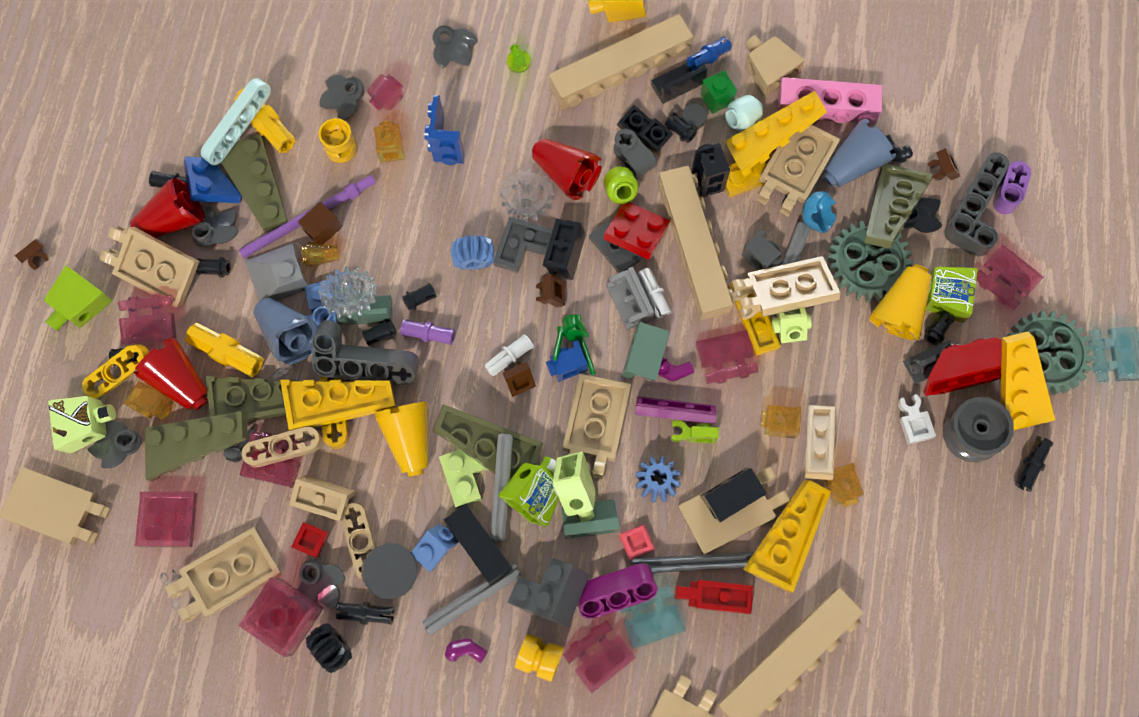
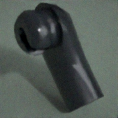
[886,135,913,163]

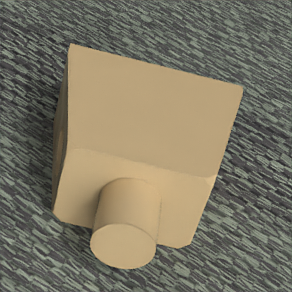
[745,35,805,97]

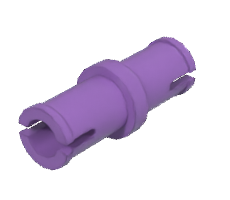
[400,319,455,345]

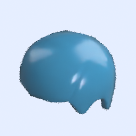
[802,191,836,233]

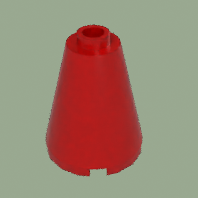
[532,138,602,201]
[130,178,205,238]
[133,338,208,411]

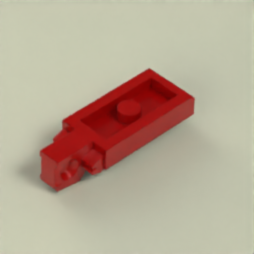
[674,580,753,615]

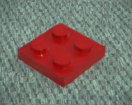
[603,202,671,260]

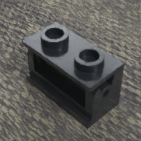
[691,143,730,197]

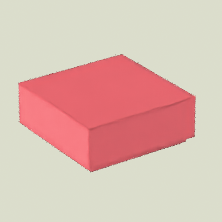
[619,524,655,561]

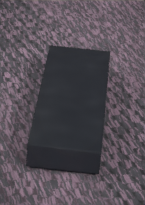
[444,504,512,586]

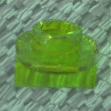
[506,44,531,73]

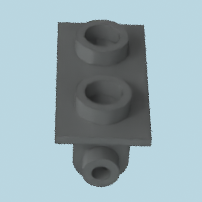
[903,340,960,385]

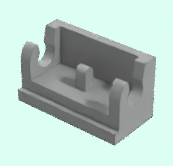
[606,267,654,331]

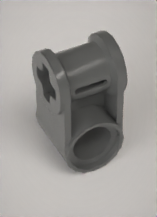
[614,129,657,180]

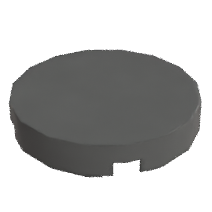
[361,543,417,599]

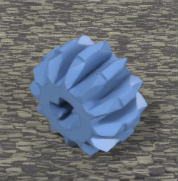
[451,235,495,271]
[635,457,681,503]

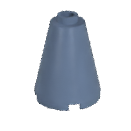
[823,119,896,187]
[254,298,318,365]

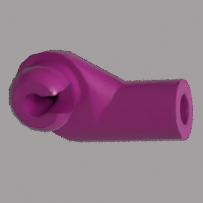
[658,358,695,381]
[445,638,488,663]

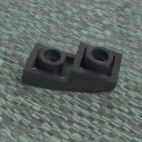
[617,105,673,153]

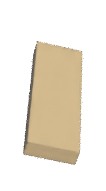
[805,405,836,480]

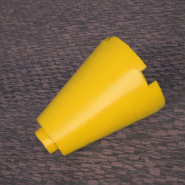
[869,264,932,341]
[374,401,428,477]

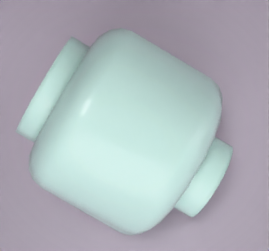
[725,95,763,132]

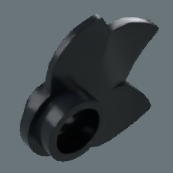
[903,198,942,233]

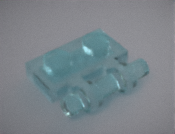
[1088,327,1139,383]
[620,586,686,649]

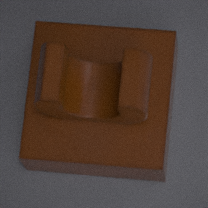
[928,148,961,181]
[14,239,49,270]
[536,274,565,307]
[502,362,536,397]

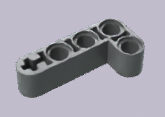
[944,153,1009,256]
[311,320,420,385]

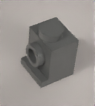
[741,229,783,270]

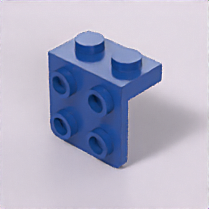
[425,95,464,165]

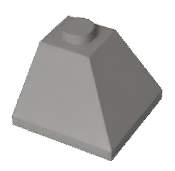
[245,243,308,301]

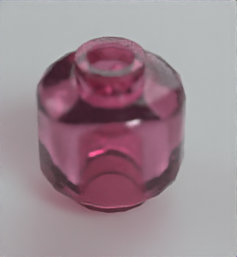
[367,74,404,111]

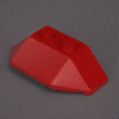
[923,337,1002,396]

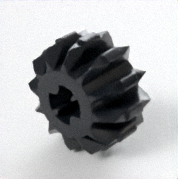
[306,623,352,673]

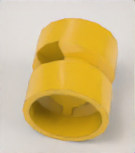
[318,118,357,163]
[514,633,564,682]

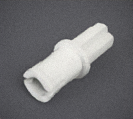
[637,268,672,319]
[484,334,534,376]

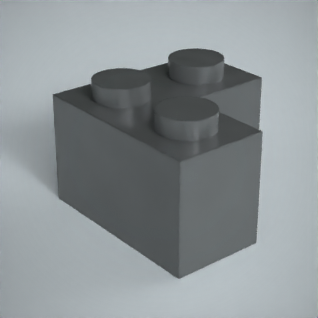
[508,558,589,628]

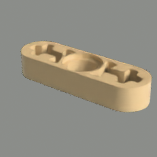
[242,427,322,468]
[342,503,376,580]

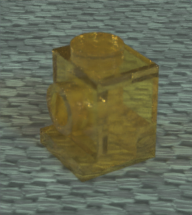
[374,121,405,163]
[123,381,173,420]
[760,405,802,439]
[824,463,864,508]

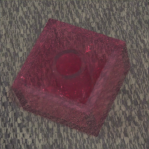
[238,577,324,657]

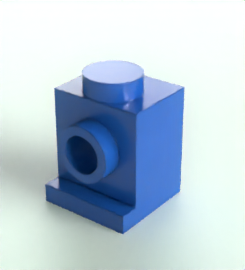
[546,340,588,382]

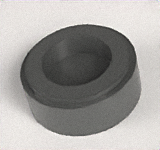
[682,103,707,130]

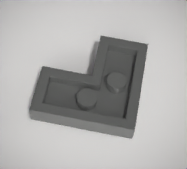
[493,217,553,273]

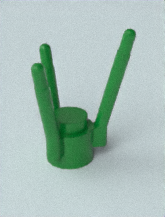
[553,314,596,376]

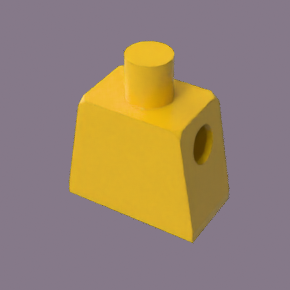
[588,0,647,22]

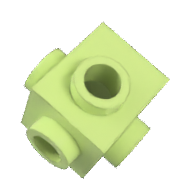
[772,308,812,343]

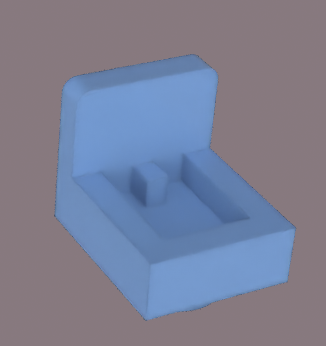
[411,524,459,572]

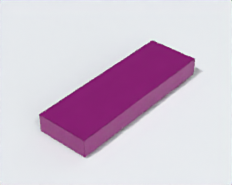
[635,396,717,424]

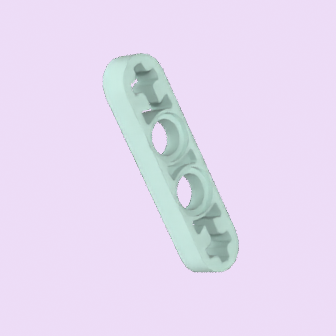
[201,78,271,165]

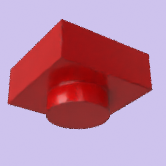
[291,522,330,559]

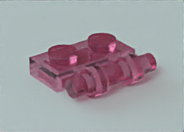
[976,244,1044,310]
[118,293,177,345]
[695,330,759,384]
[239,431,301,488]
[562,620,636,694]

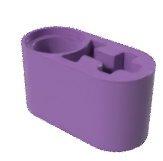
[993,161,1031,215]

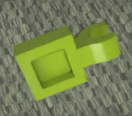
[671,420,719,444]

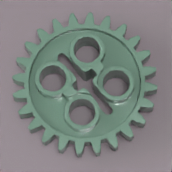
[827,221,913,303]
[1006,310,1094,396]

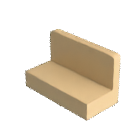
[289,475,356,521]

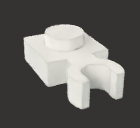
[898,394,936,445]

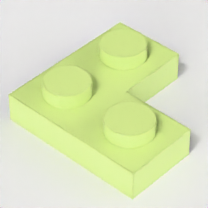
[439,450,488,509]

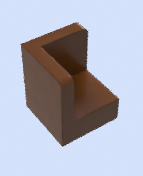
[297,202,342,247]

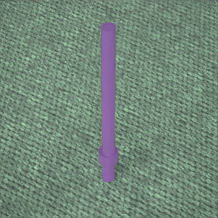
[239,175,376,258]

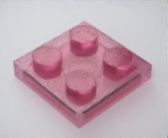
[135,492,197,547]

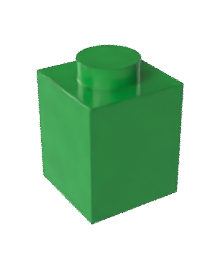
[700,70,737,114]

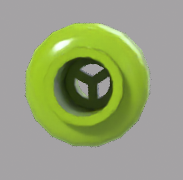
[603,166,638,204]

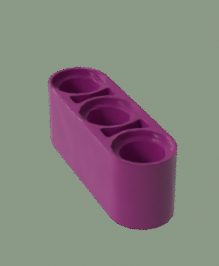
[578,564,658,619]

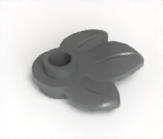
[432,25,478,68]
[319,75,364,121]
[192,207,238,247]
[88,421,142,469]
[297,559,346,611]

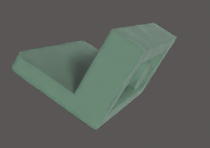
[335,295,392,325]
[621,322,669,381]
[561,500,620,539]

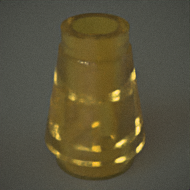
[301,242,339,267]

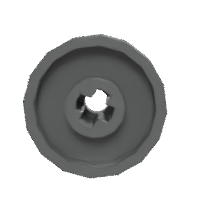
[943,397,1014,463]

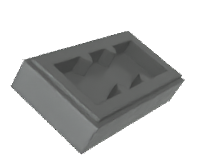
[589,221,641,273]

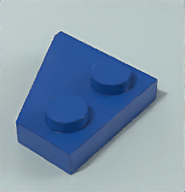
[183,156,242,203]

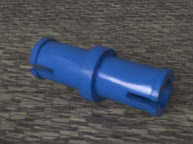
[687,36,732,71]

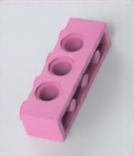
[777,77,882,125]

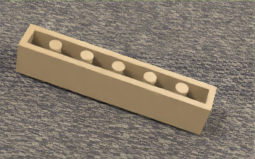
[548,14,693,110]
[658,165,735,321]
[716,587,864,717]

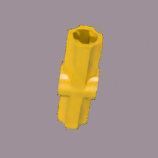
[234,88,296,154]
[184,322,264,378]

